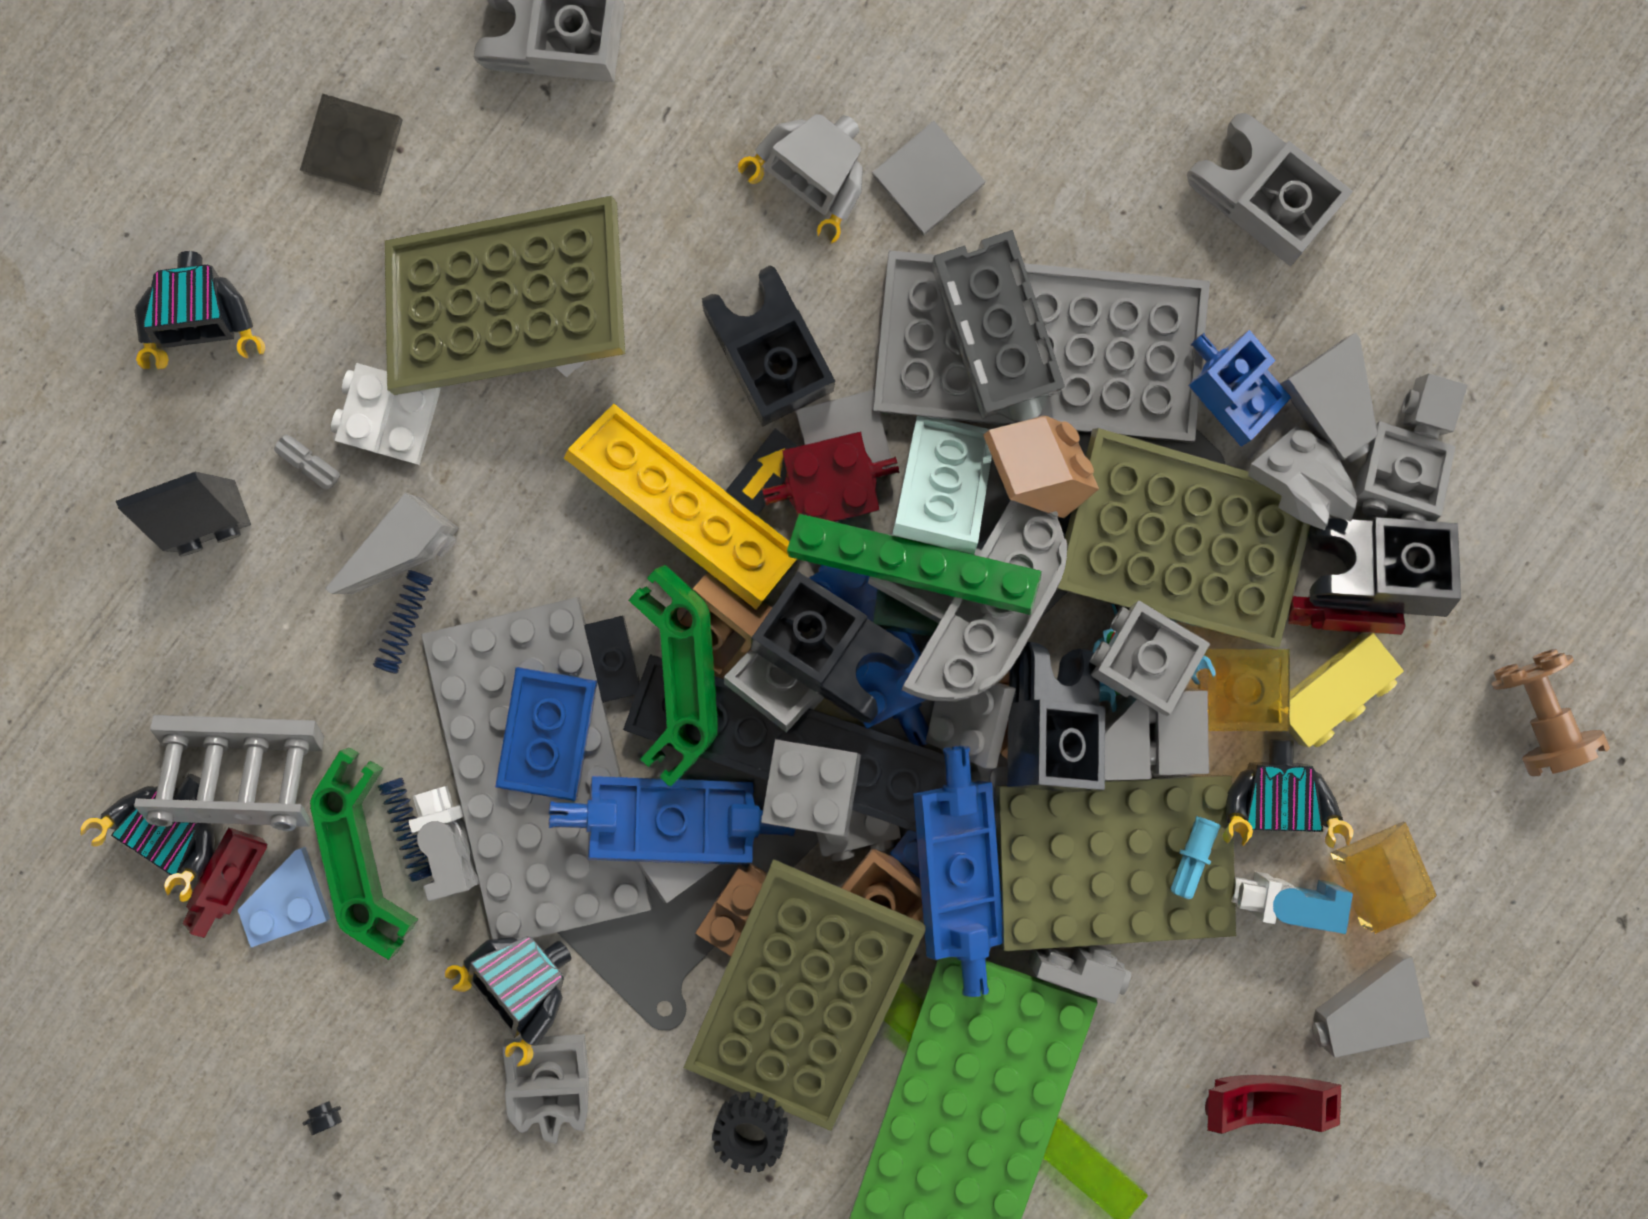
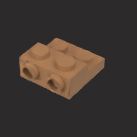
[695,864,767,956]

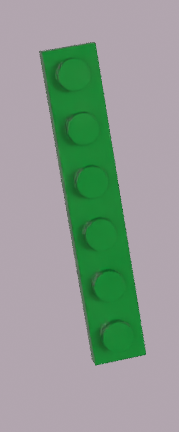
[787,514,1042,615]

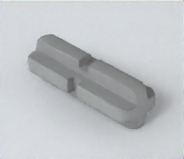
[274,434,340,490]

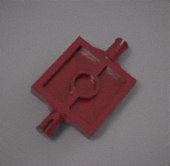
[762,431,900,522]

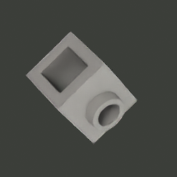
[1402,374,1468,439]

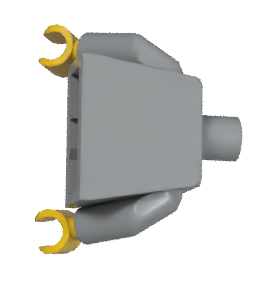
[738,114,863,244]

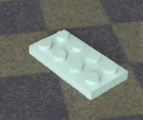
[892,416,992,554]

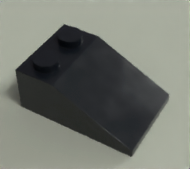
[116,471,251,557]

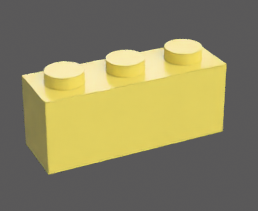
[1269,633,1404,747]

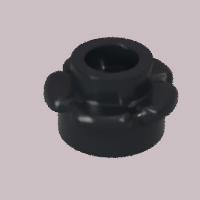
[302,1101,342,1136]

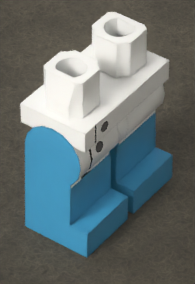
[1231,871,1353,934]

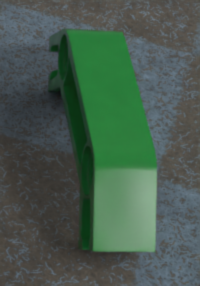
[628,565,718,787]
[310,747,419,960]

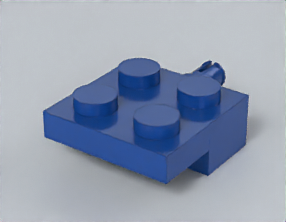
[1188,330,1292,447]

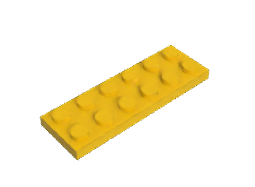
[564,403,797,609]

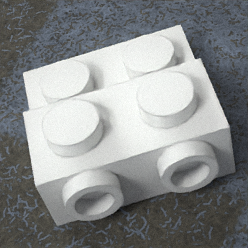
[331,363,441,465]

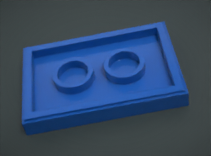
[495,667,598,801]

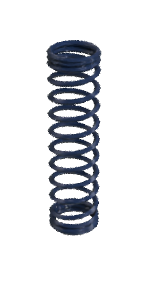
[373,570,433,674]
[378,777,432,882]

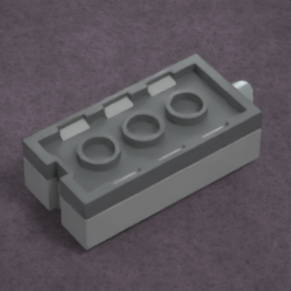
[931,230,1065,423]

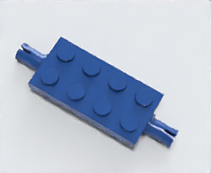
[808,565,929,746]
[913,746,1002,997]
[548,776,795,865]

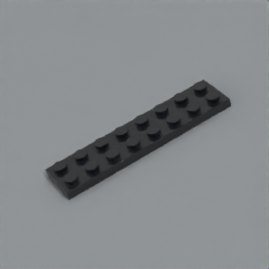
[623,654,947,832]

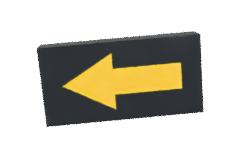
[726,428,798,516]

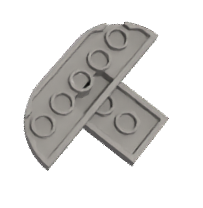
[868,500,1067,701]

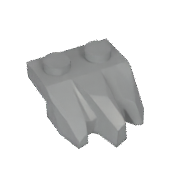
[1248,425,1357,530]
[503,1034,589,1144]

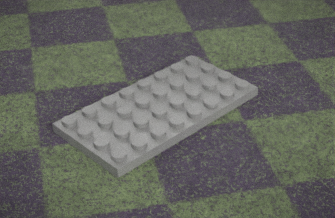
[873,250,1210,443]
[421,597,652,940]

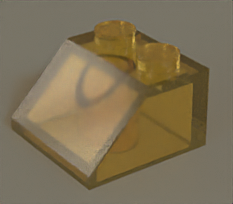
[1198,648,1290,731]
[1330,821,1437,934]

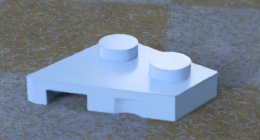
[238,846,331,947]

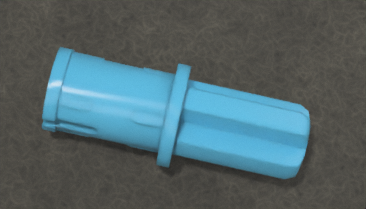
[1171,816,1221,899]

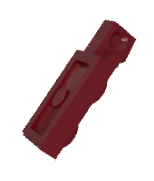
[1287,596,1406,635]
[182,827,268,938]

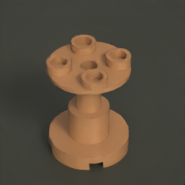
[1491,649,1610,776]

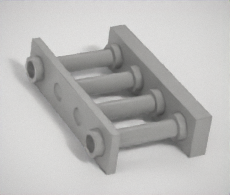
[134,715,324,831]

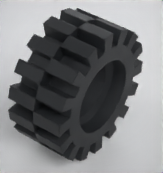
[712,1091,788,1173]

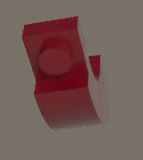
[1205,1075,1342,1134]

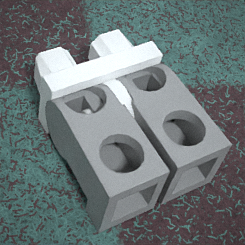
[409,786,479,901]

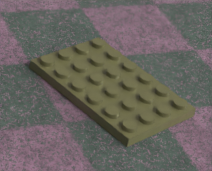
[385,195,626,395]
[1057,428,1311,648]
[995,775,1236,951]
[683,859,926,1131]

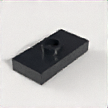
[584,615,640,703]

